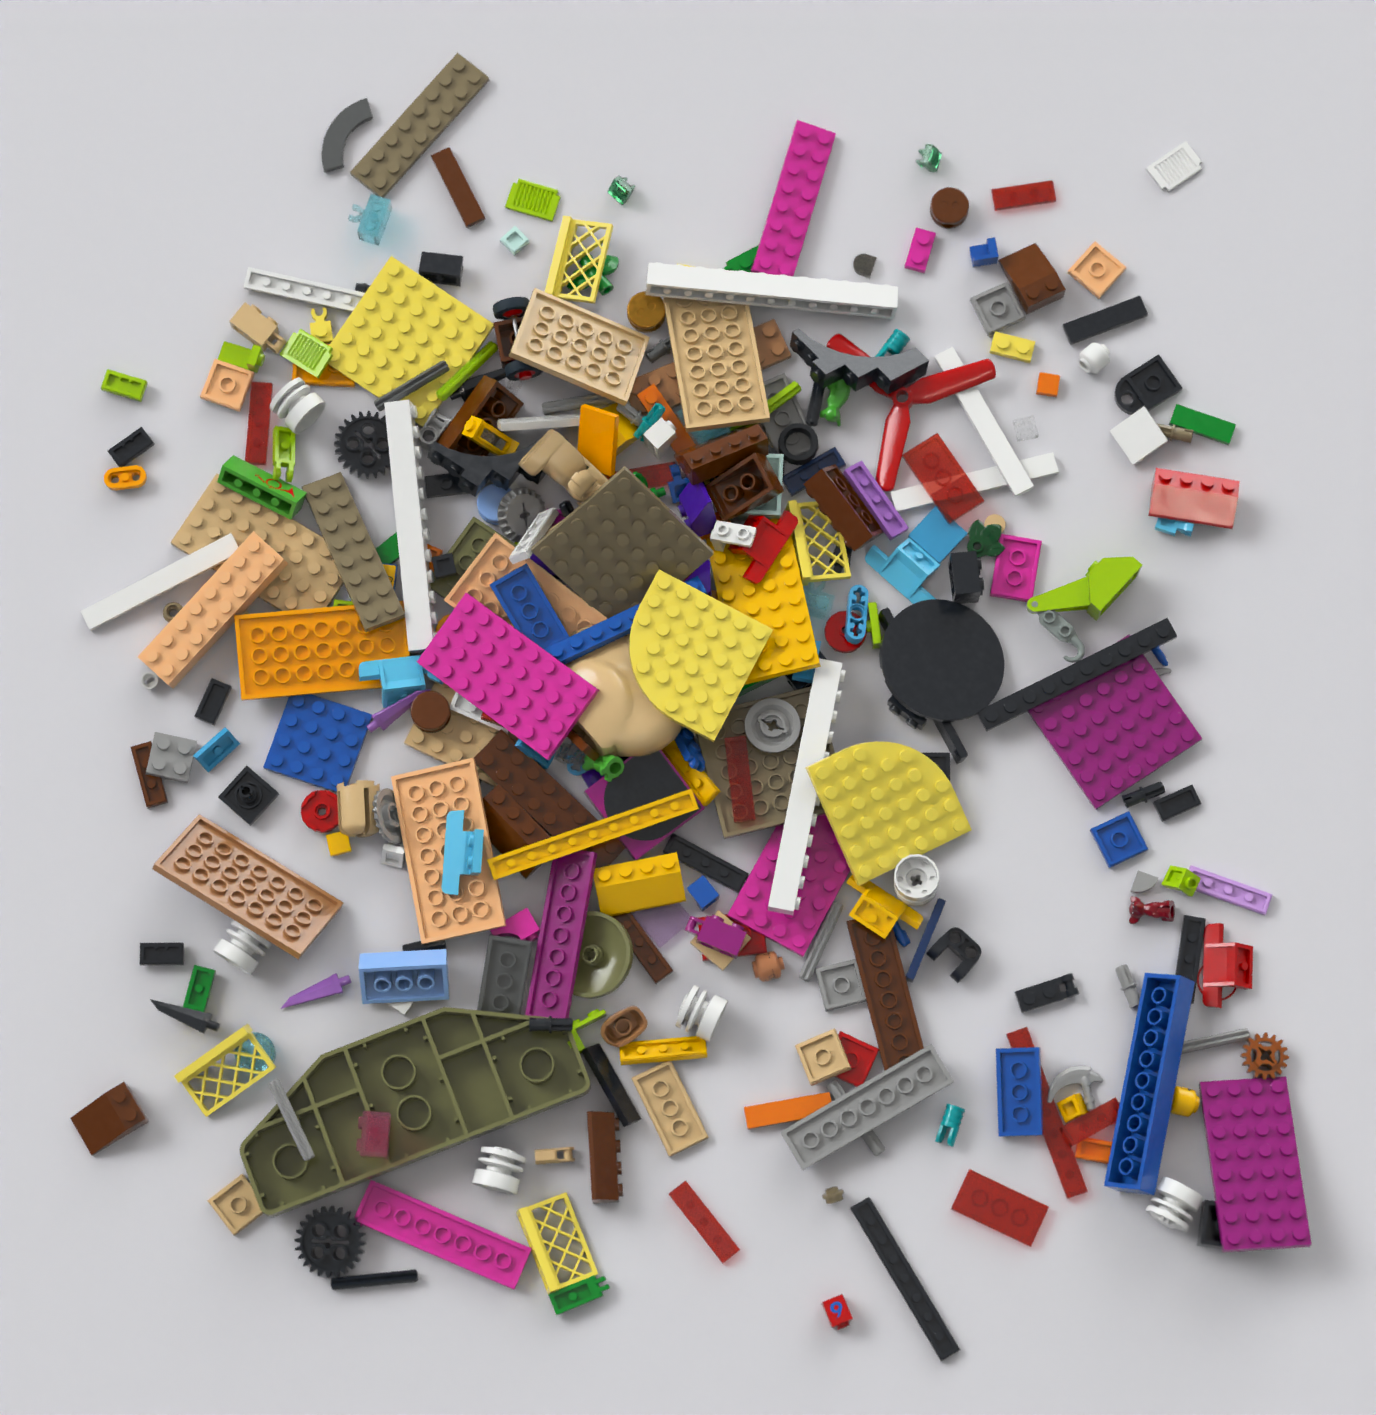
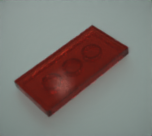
[902,433,984,524]
[951,1169,1049,1247]

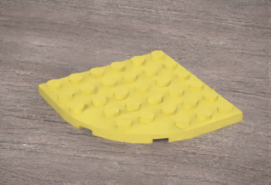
[629,570,773,742]
[805,741,971,886]

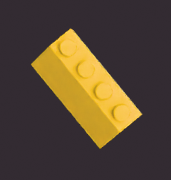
[593,852,686,916]

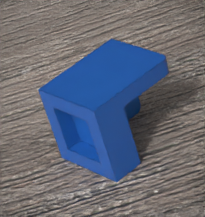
[969,237,999,267]
[687,875,719,912]

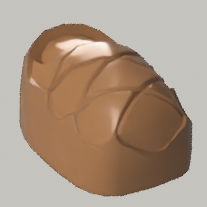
[600,1005,648,1047]

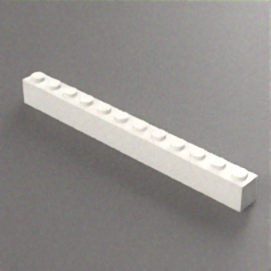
[645,262,898,319]
[384,399,438,654]
[768,658,846,915]

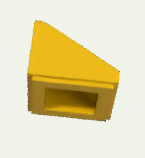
[1056,1093,1089,1123]

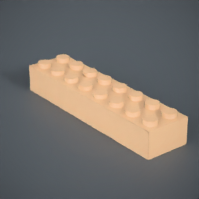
[138,531,289,688]

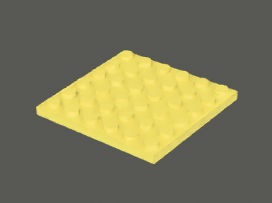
[328,256,494,427]

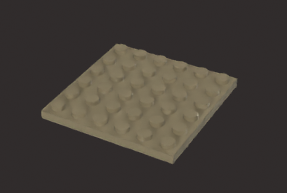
[531,466,714,618]
[696,686,835,839]

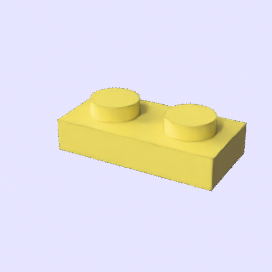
[990,331,1036,363]

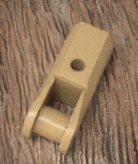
[535,1147,575,1165]

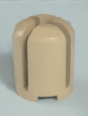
[337,780,380,838]

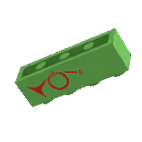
[217,455,307,520]

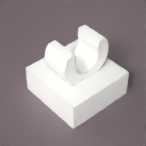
[381,842,405,868]

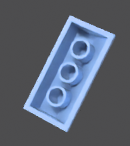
[359,949,449,1004]

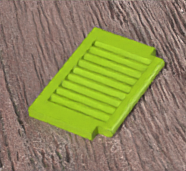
[505,179,561,222]
[279,329,333,379]

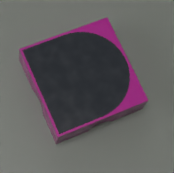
[583,750,705,860]

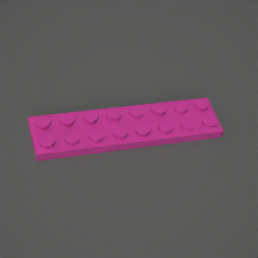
[751,120,836,277]
[355,1180,532,1290]

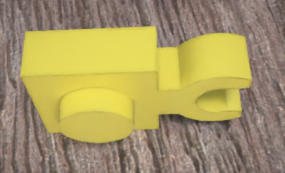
[310,307,333,344]

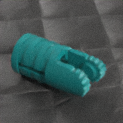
[875,329,910,357]
[935,1104,965,1147]

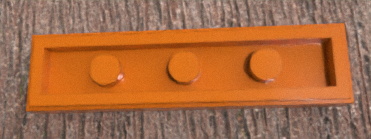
[744,1092,831,1129]

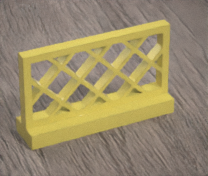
[545,216,613,304]
[785,500,851,586]
[174,1024,276,1117]
[516,1192,598,1294]

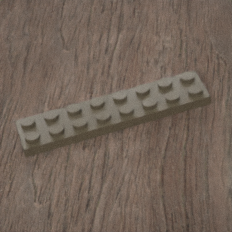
[350,53,489,200]
[302,472,405,633]

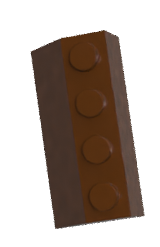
[437,375,524,456]
[674,424,769,486]
[804,464,884,551]
[483,784,551,879]
[587,1111,623,1204]

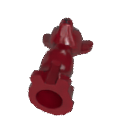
[1129,896,1175,924]

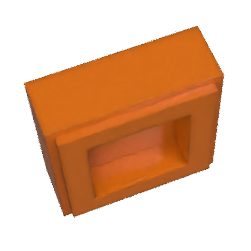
[1036,372,1060,397]

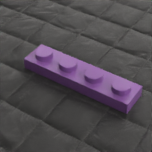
[843,460,909,541]

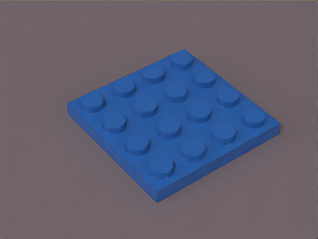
[263,695,372,793]

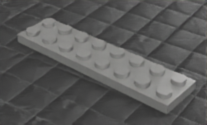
[780,1044,954,1170]

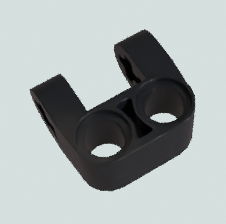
[926,927,981,983]

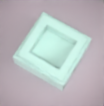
[500,226,530,256]

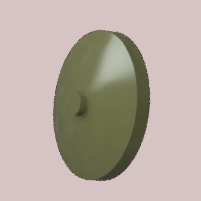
[573,911,633,998]

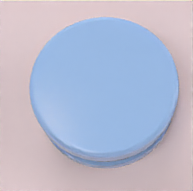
[477,484,511,525]

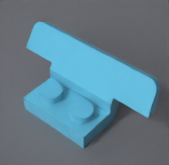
[865,537,940,604]
[358,655,428,708]
[442,810,484,896]

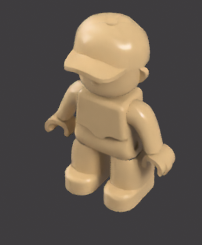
[518,429,608,505]

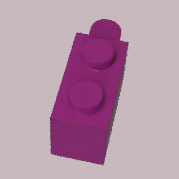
[685,915,747,959]

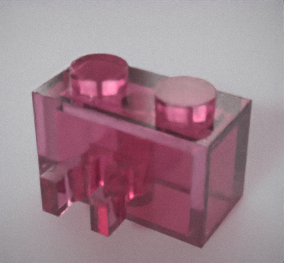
[356,1111,391,1159]

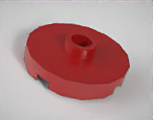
[824,611,867,653]
[301,790,338,833]

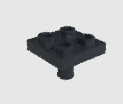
[218,765,279,826]

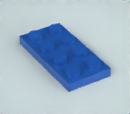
[489,563,569,649]
[996,1047,1043,1137]

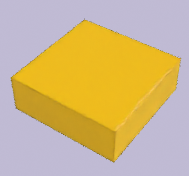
[326,832,352,857]

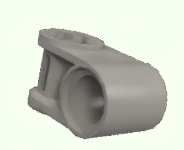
[419,408,453,451]

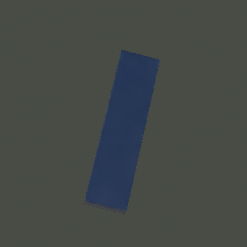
[906,898,946,983]

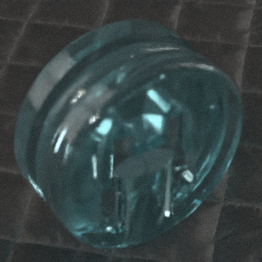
[234,1032,276,1074]

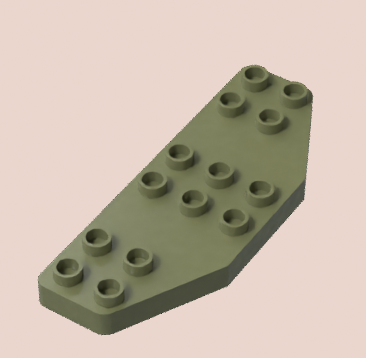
[240,1007,591,1217]

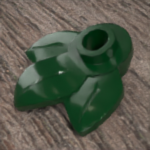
[967,519,1005,557]

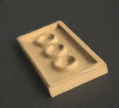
[631,1061,709,1157]

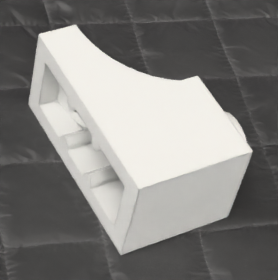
[643,417,677,459]

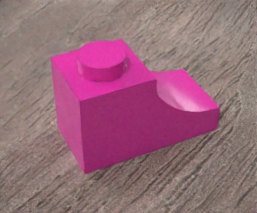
[490,908,540,941]

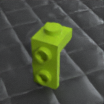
[218,342,265,373]
[567,1009,607,1054]

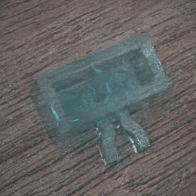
[348,194,392,246]
[803,581,835,621]

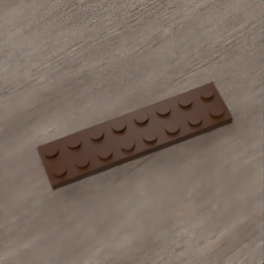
[474,729,625,868]
[846,919,924,1071]

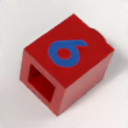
[821,1294,853,1330]

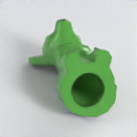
[820,379,851,426]
[582,754,624,782]

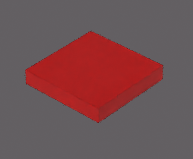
[834,1031,879,1087]

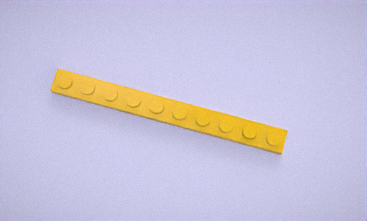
[487,788,699,880]

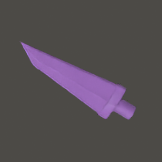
[367,689,431,733]
[281,973,352,1009]

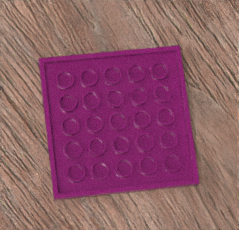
[1028,634,1202,810]

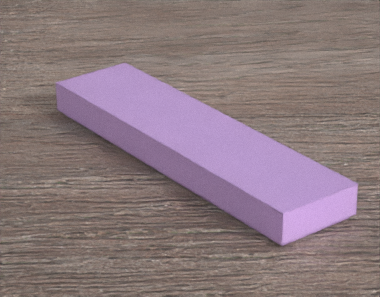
[1189,865,1273,915]

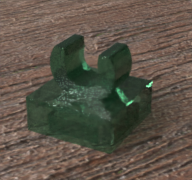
[916,144,942,172]
[607,175,635,205]

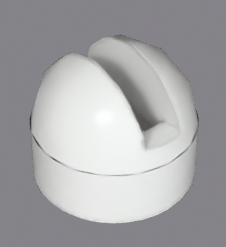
[141,672,158,689]

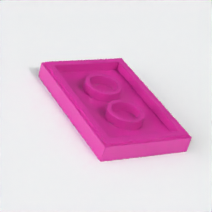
[990,534,1042,602]

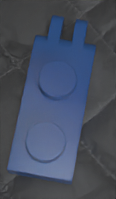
[674,728,705,772]

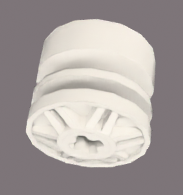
[269,377,326,434]
[893,854,939,907]
[213,919,271,975]
[675,985,728,1042]
[472,1146,526,1195]
[1145,1177,1204,1232]

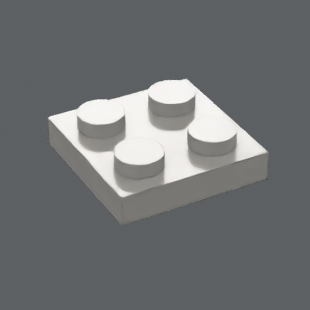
[146,732,197,783]

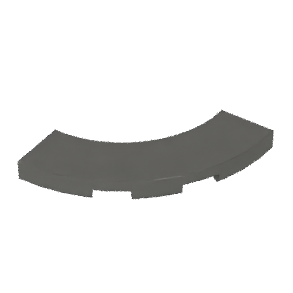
[322,98,373,173]

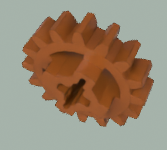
[1240,1032,1289,1080]

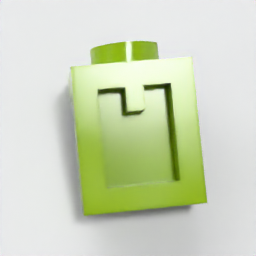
[1162,865,1200,897]

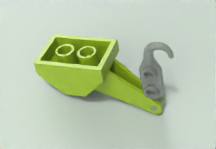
[1026,557,1142,663]

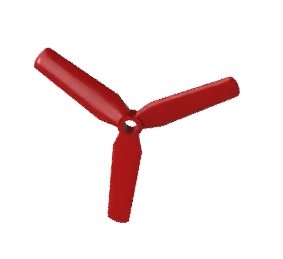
[826,333,996,491]

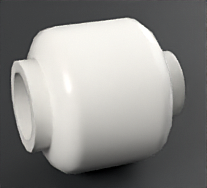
[1078,342,1110,374]

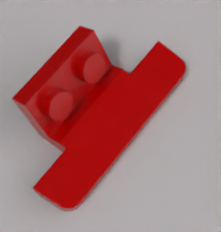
[728,510,798,584]
[1202,923,1253,1008]

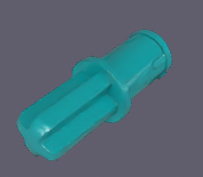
[634,403,665,442]

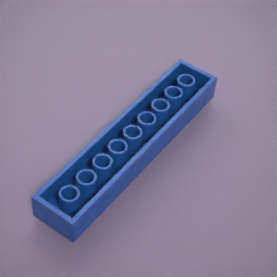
[1104,973,1195,1196]

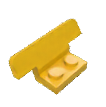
[846,875,923,939]

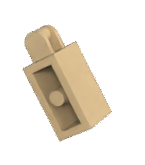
[229,302,287,354]

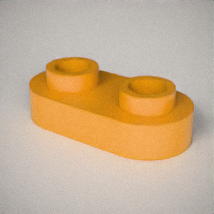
[104,465,147,490]

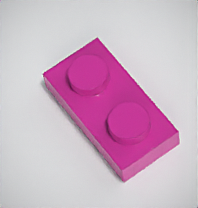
[904,227,936,273]

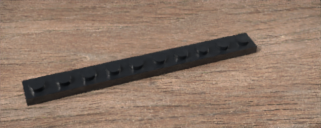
[977,617,1177,732]

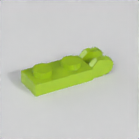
[272,426,295,483]

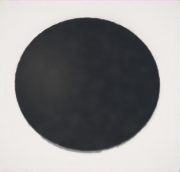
[879,599,1004,722]

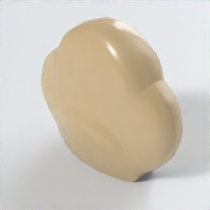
[565,626,683,757]

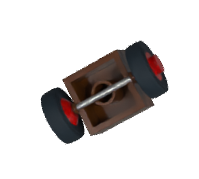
[493,297,543,381]

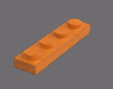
[636,384,696,454]

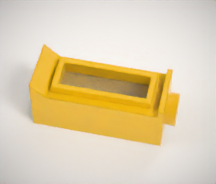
[462,416,520,456]

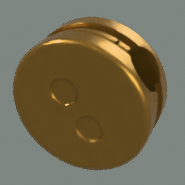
[627,291,666,333]

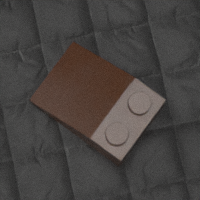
[998,243,1066,315]
[705,453,784,522]
[70,1082,149,1156]

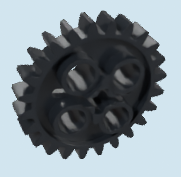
[334,411,391,479]
[294,1205,366,1278]

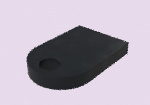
[1114,354,1182,415]

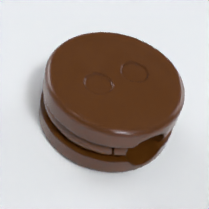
[930,187,969,229]
[410,691,451,733]

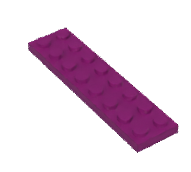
[525,850,597,1018]

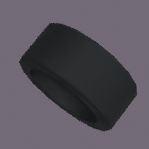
[778,423,818,465]

